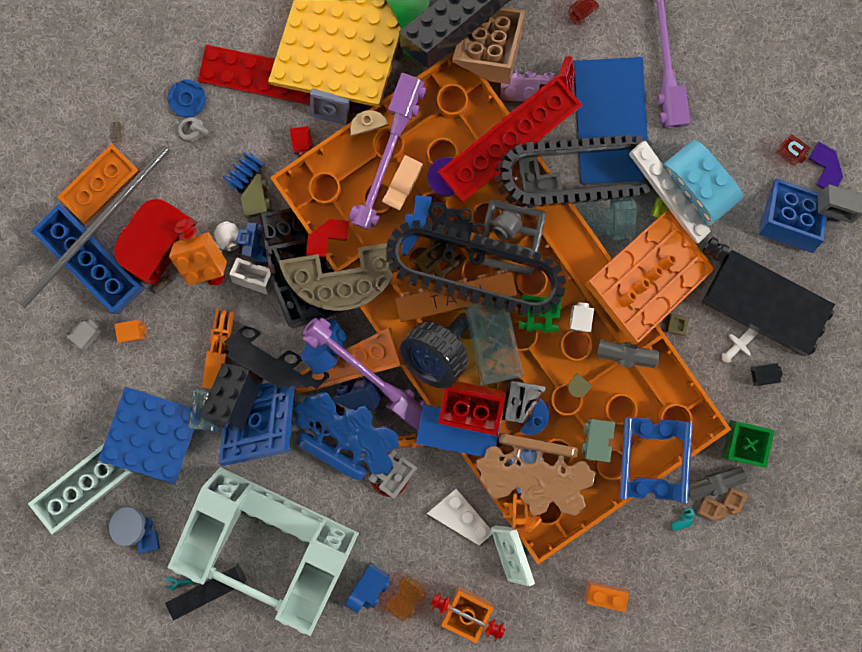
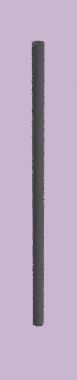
[19,146,170,308]

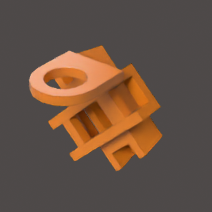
[503,494,542,533]

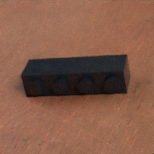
[165,564,247,621]

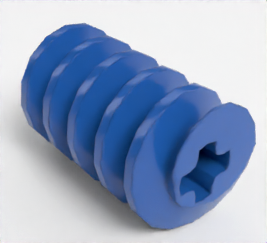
[223,152,265,194]

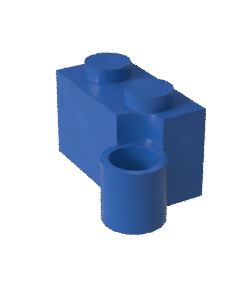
[344,563,391,614]

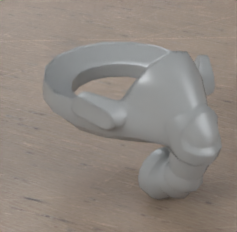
[178,117,208,143]

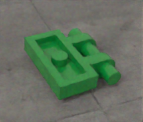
[519,295,561,333]

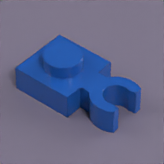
[137,517,160,554]

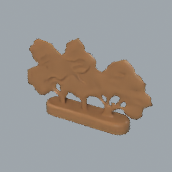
[476,434,595,516]

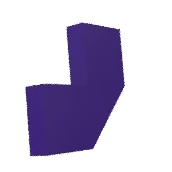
[808,142,843,189]

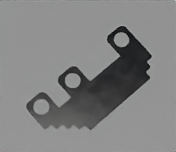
[224,326,330,389]

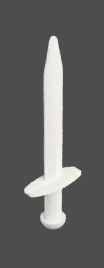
[721,328,758,363]

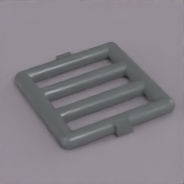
[476,199,546,276]

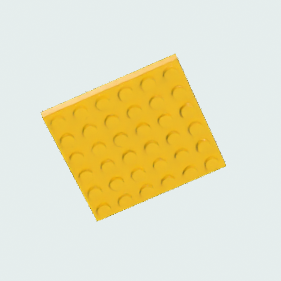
[268,0,401,107]

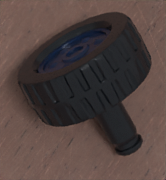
[400,317,468,388]

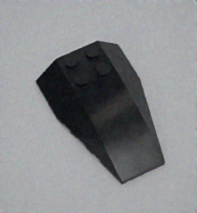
[260,208,347,329]

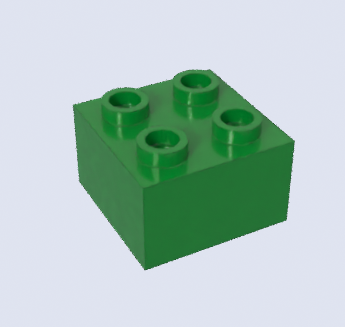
[722,420,775,468]

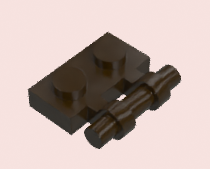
[413,241,464,285]

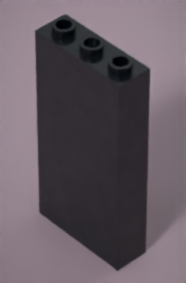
[701,250,835,356]

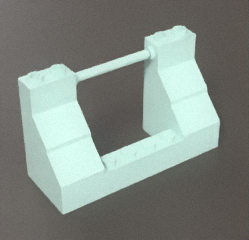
[168,467,359,636]

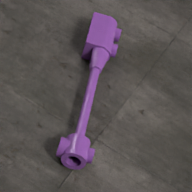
[656,0,690,129]
[349,73,426,230]
[303,318,427,431]

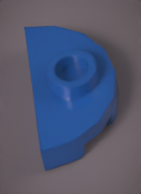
[520,398,549,435]

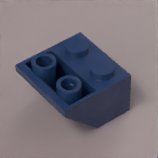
[332,372,384,411]

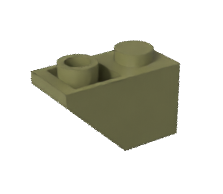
[241,174,272,218]

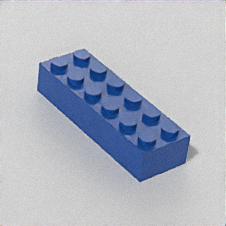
[31,204,146,314]

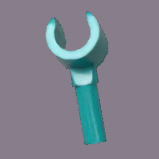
[165,576,194,590]

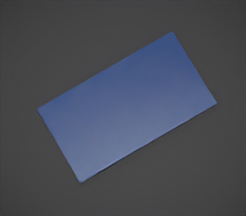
[574,57,648,185]

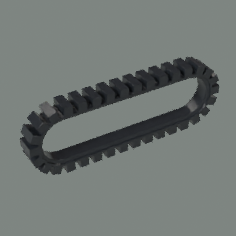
[495,135,662,208]
[385,220,566,317]

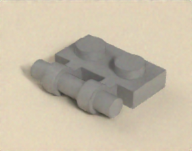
[368,450,418,499]

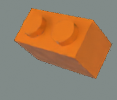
[584,580,629,612]

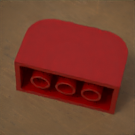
[114,199,198,285]

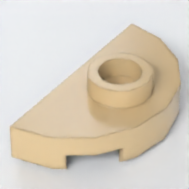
[350,110,389,137]

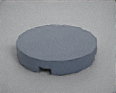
[109,507,146,546]

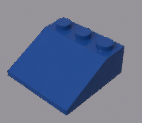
[758,178,827,253]

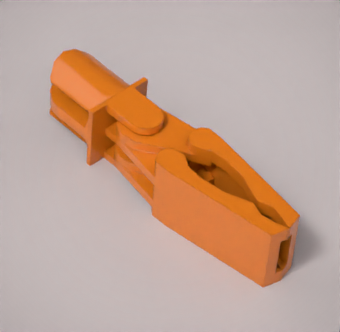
[202,308,235,389]

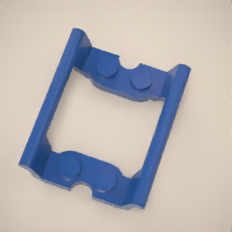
[620,417,693,503]

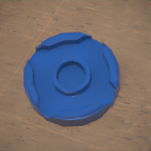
[167,79,206,118]

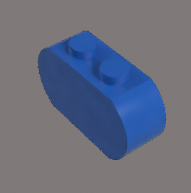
[301,319,347,374]

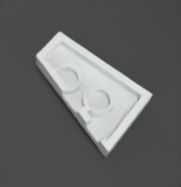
[427,488,492,545]

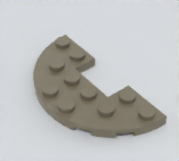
[279,243,393,311]

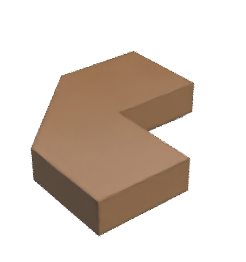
[696,488,748,521]

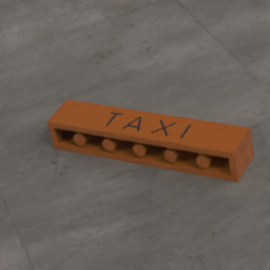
[395,270,517,322]

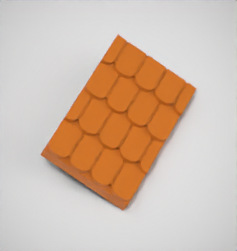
[585,209,715,346]

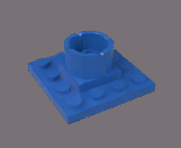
[218,382,294,466]

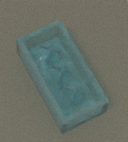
[465,301,523,386]

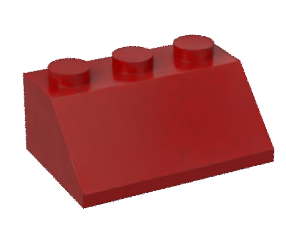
[438,381,505,436]

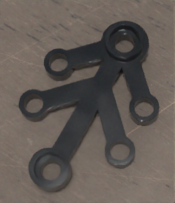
[428,202,485,265]

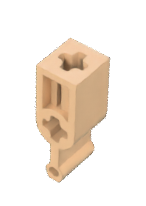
[382,155,423,211]

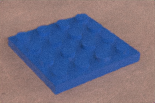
[98,387,200,485]

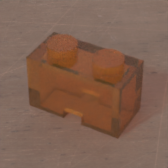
[384,573,426,622]

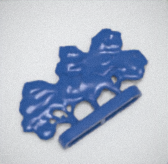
[293,392,399,480]

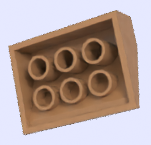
[452,7,525,84]

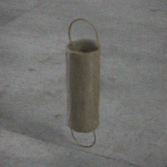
[113,118,122,142]
[149,273,176,296]

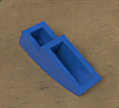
[402,195,432,256]

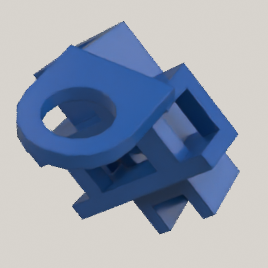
[237,223,268,262]

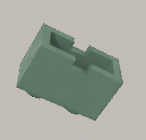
[581,418,615,462]

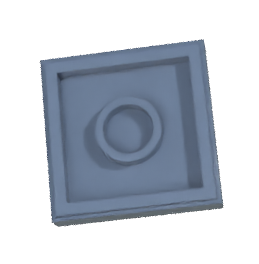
[310,88,349,125]

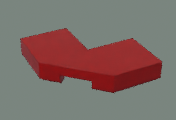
[306,219,349,258]

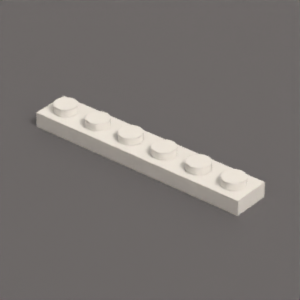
[629,141,711,244]

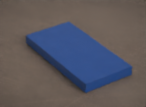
[416,404,501,457]

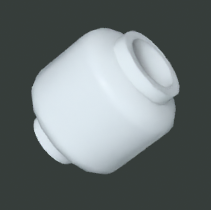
[214,221,239,251]

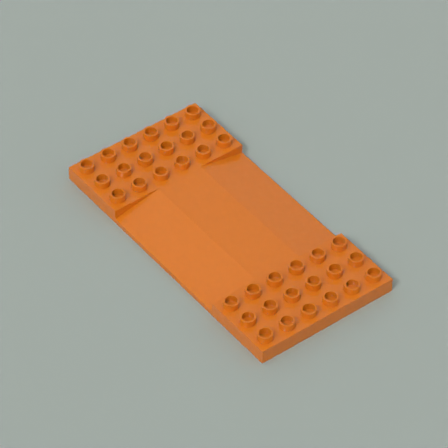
[270,51,732,565]

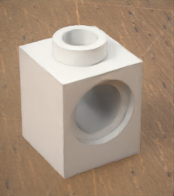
[568,302,594,333]

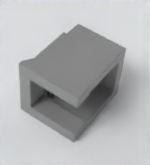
[67,319,101,349]

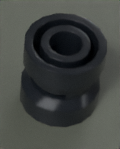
[702,236,730,263]

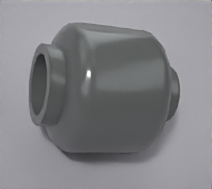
[493,210,522,240]

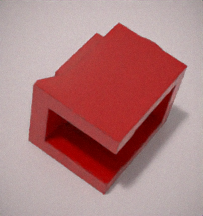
[289,126,313,157]

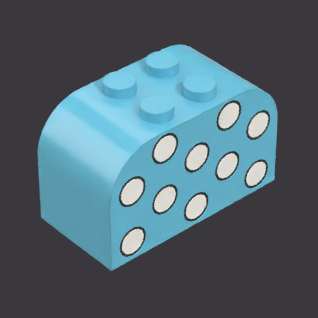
[663,140,743,226]

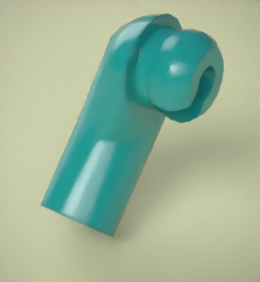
[671,508,695,532]

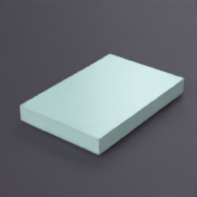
[491,525,535,586]

